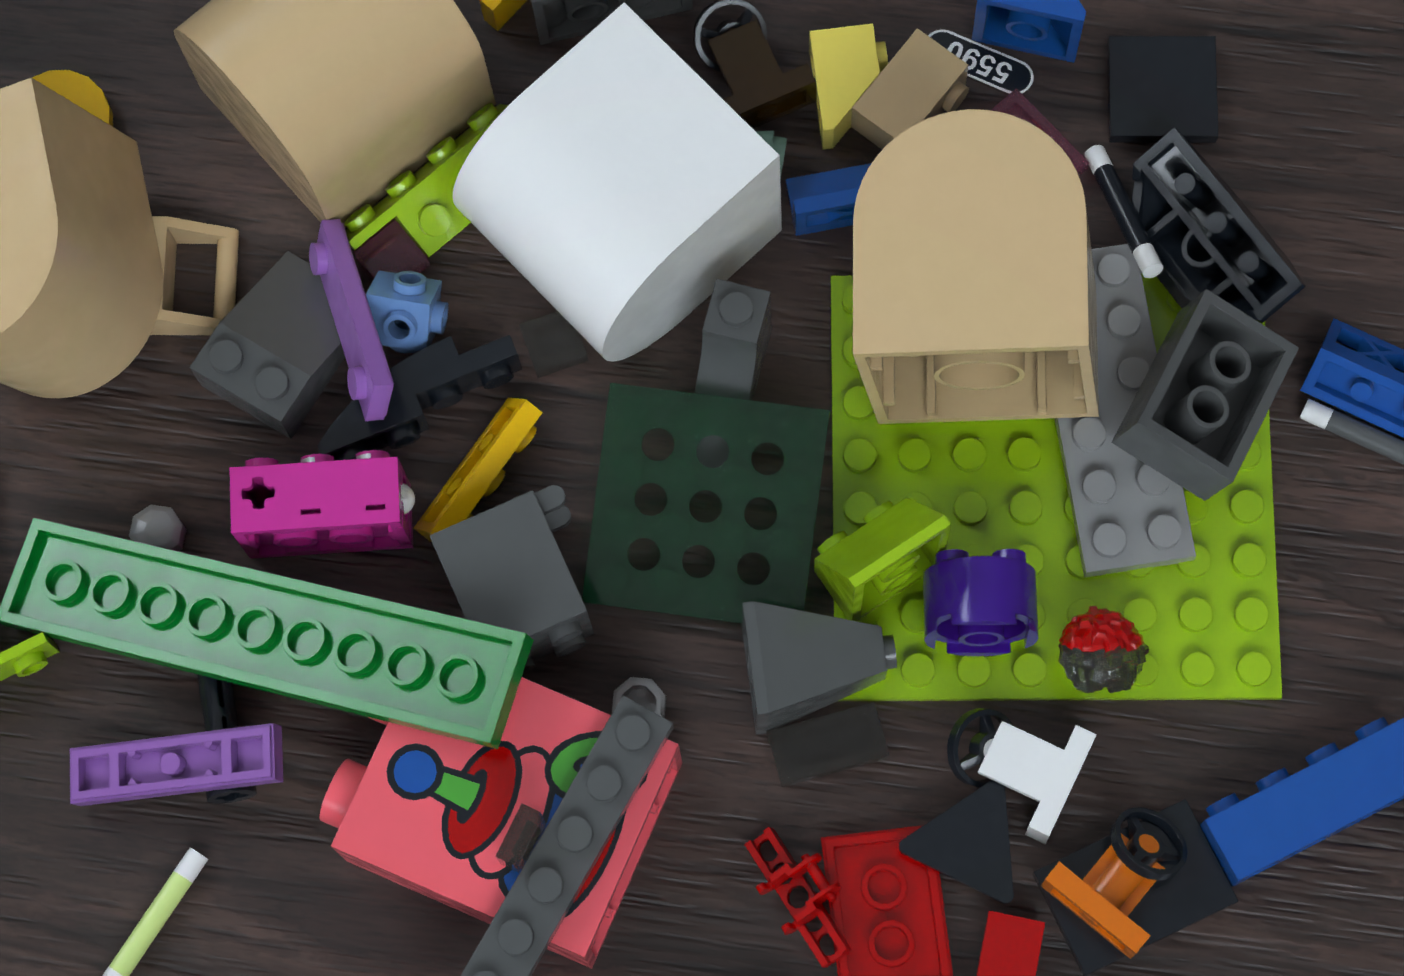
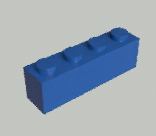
[1200,717,1404,887]

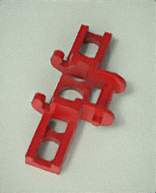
[744,827,852,968]

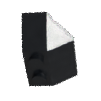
[1132,127,1306,323]

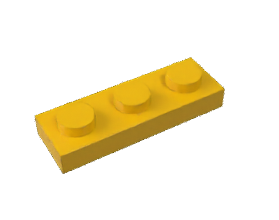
[413,398,543,542]

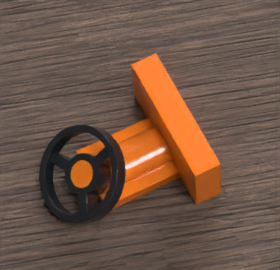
[1041,807,1188,959]

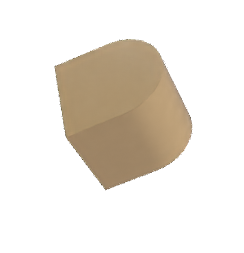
[174,0,496,229]
[0,78,163,399]
[853,109,1099,424]

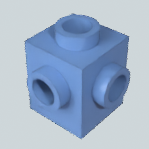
[366,270,449,353]

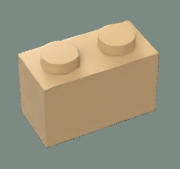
[851,28,969,150]

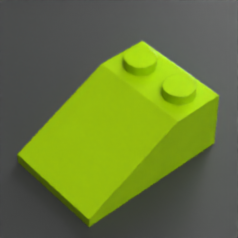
[814,497,951,621]

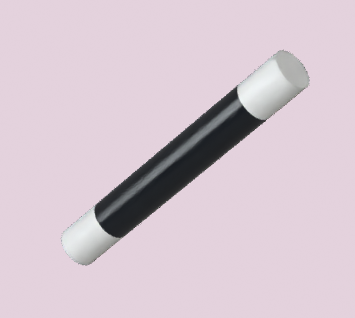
[1084,145,1163,278]

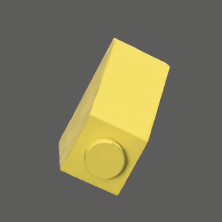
[809,23,888,150]

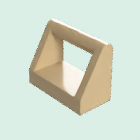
[150,216,239,335]

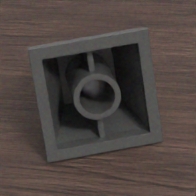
[741,601,897,735]

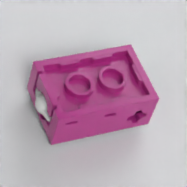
[229,450,415,559]

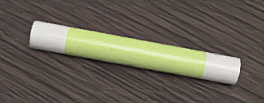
[102,847,209,976]

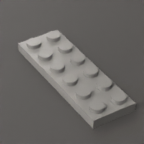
[1054,244,1196,578]

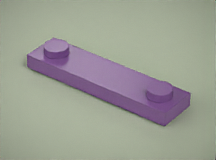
[309,219,394,421]
[70,723,283,806]

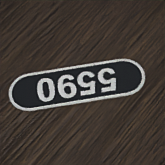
[928,29,1034,95]

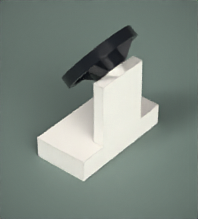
[947,708,1097,845]

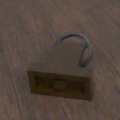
[693,0,816,129]

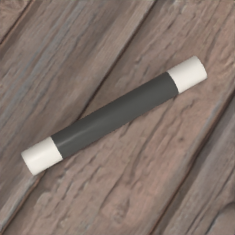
[1299,398,1404,465]

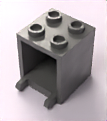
[430,485,594,675]

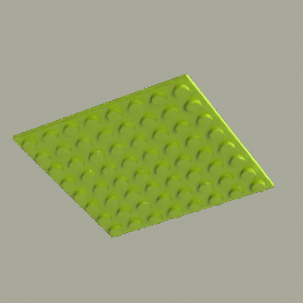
[831,273,1282,701]

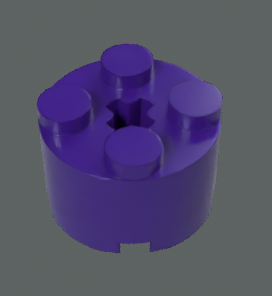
[923,549,1038,657]

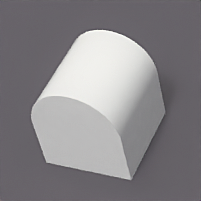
[453,2,782,362]

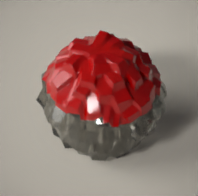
[1058,606,1149,693]

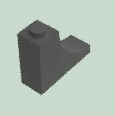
[677,279,772,483]

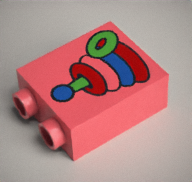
[319,677,683,969]

